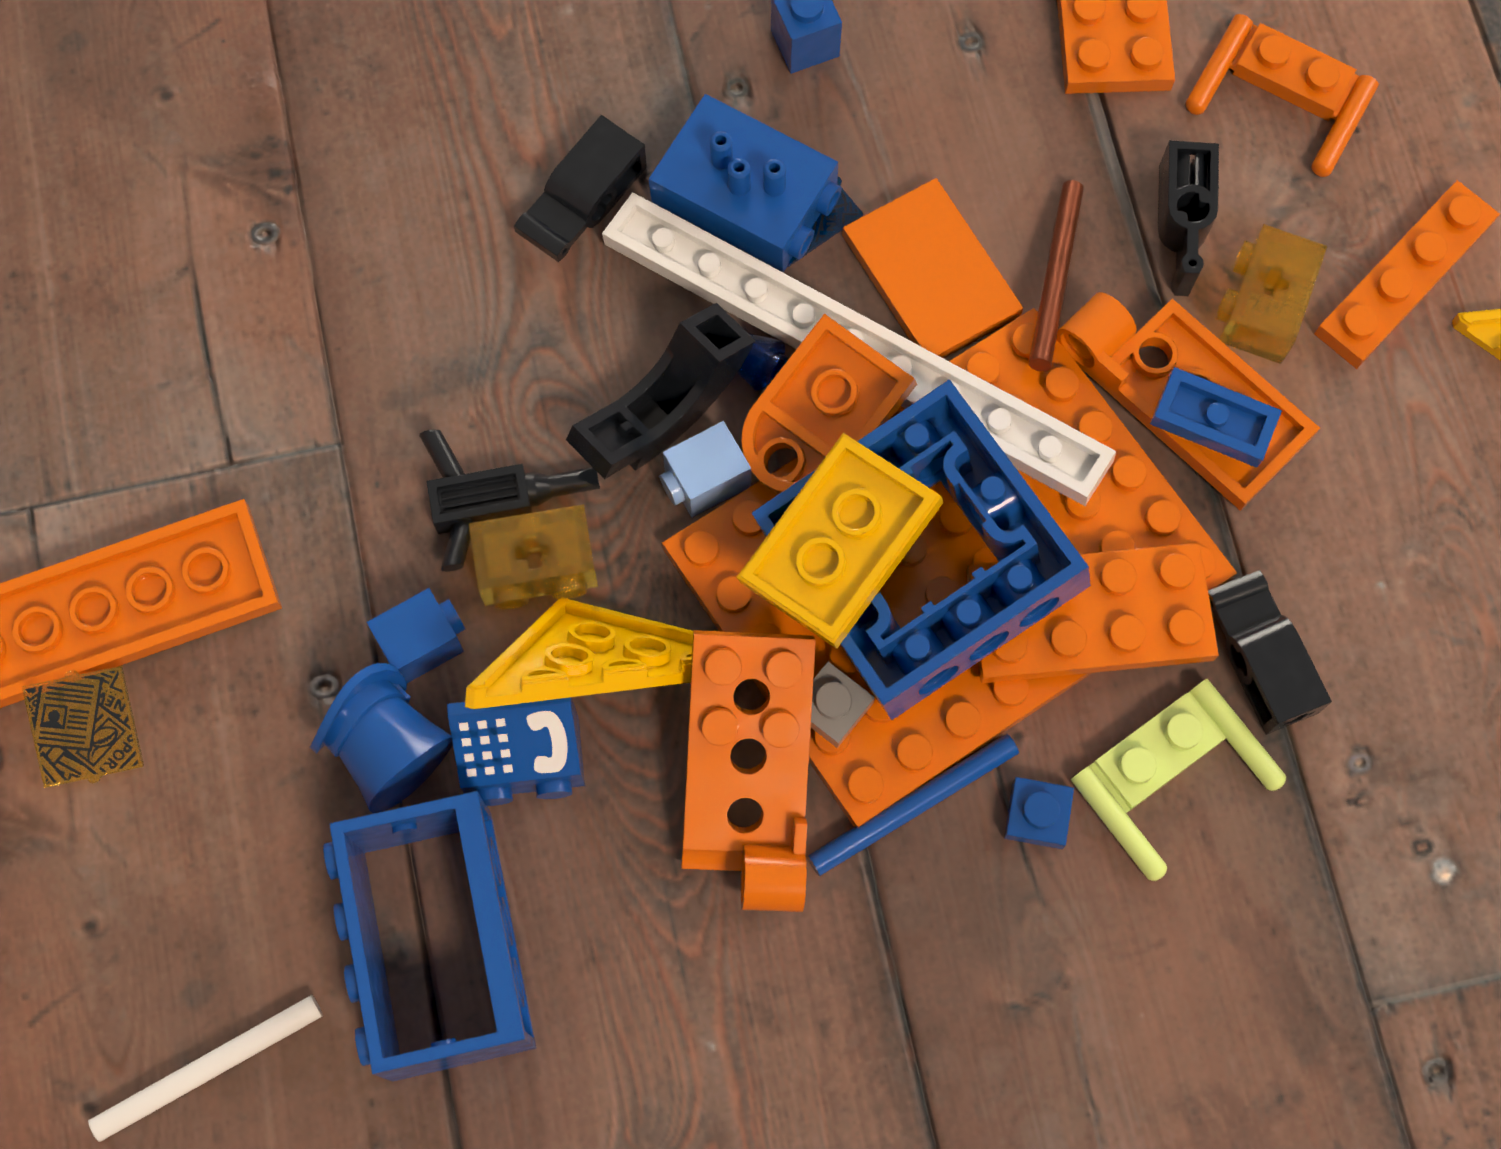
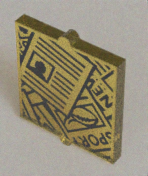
[22,666,144,788]

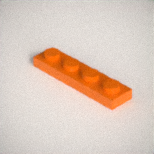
[1314,180,1500,369]

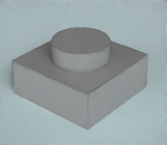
[811,662,875,748]

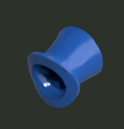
[310,663,453,813]

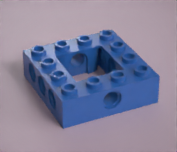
[752,379,1091,720]

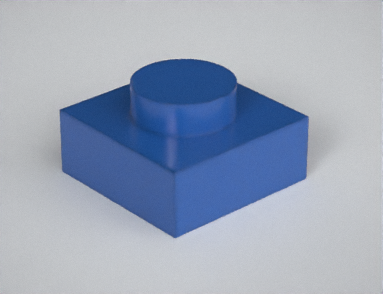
[1004,777,1074,849]

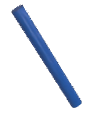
[807,734,1019,876]

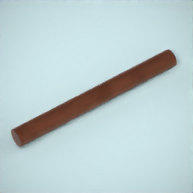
[1029,180,1084,371]

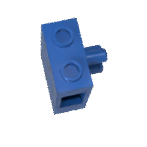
[649,94,842,273]

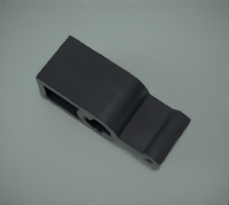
[514,115,647,262]
[1158,140,1219,297]
[1208,570,1332,735]

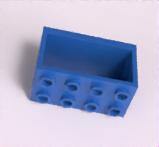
[323,791,537,1082]

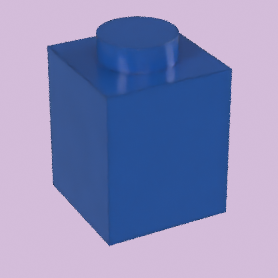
[771,0,842,74]
[367,588,466,683]

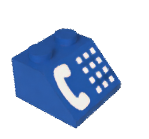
[447,697,585,806]

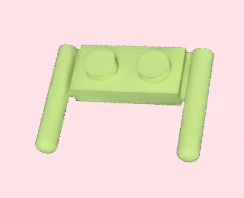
[1071,678,1286,881]

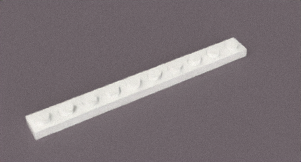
[602,192,1116,506]

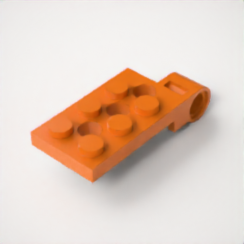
[1057,292,1320,511]

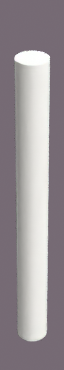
[88,995,323,1142]

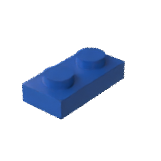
[1150,367,1282,468]

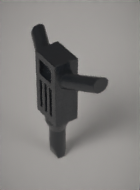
[419,429,600,572]

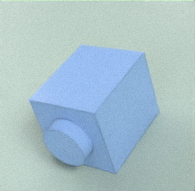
[659,421,751,518]

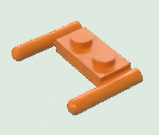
[1185,14,1379,177]

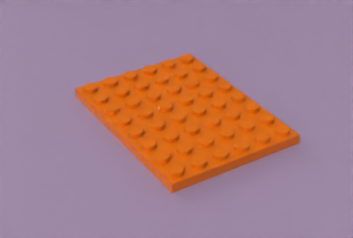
[662,308,1237,827]

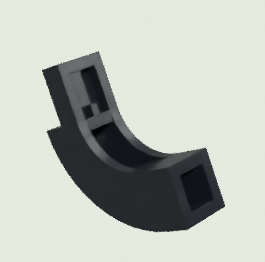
[566,303,756,479]

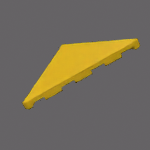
[465,597,693,709]

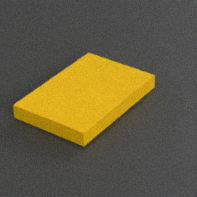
[737,433,944,649]

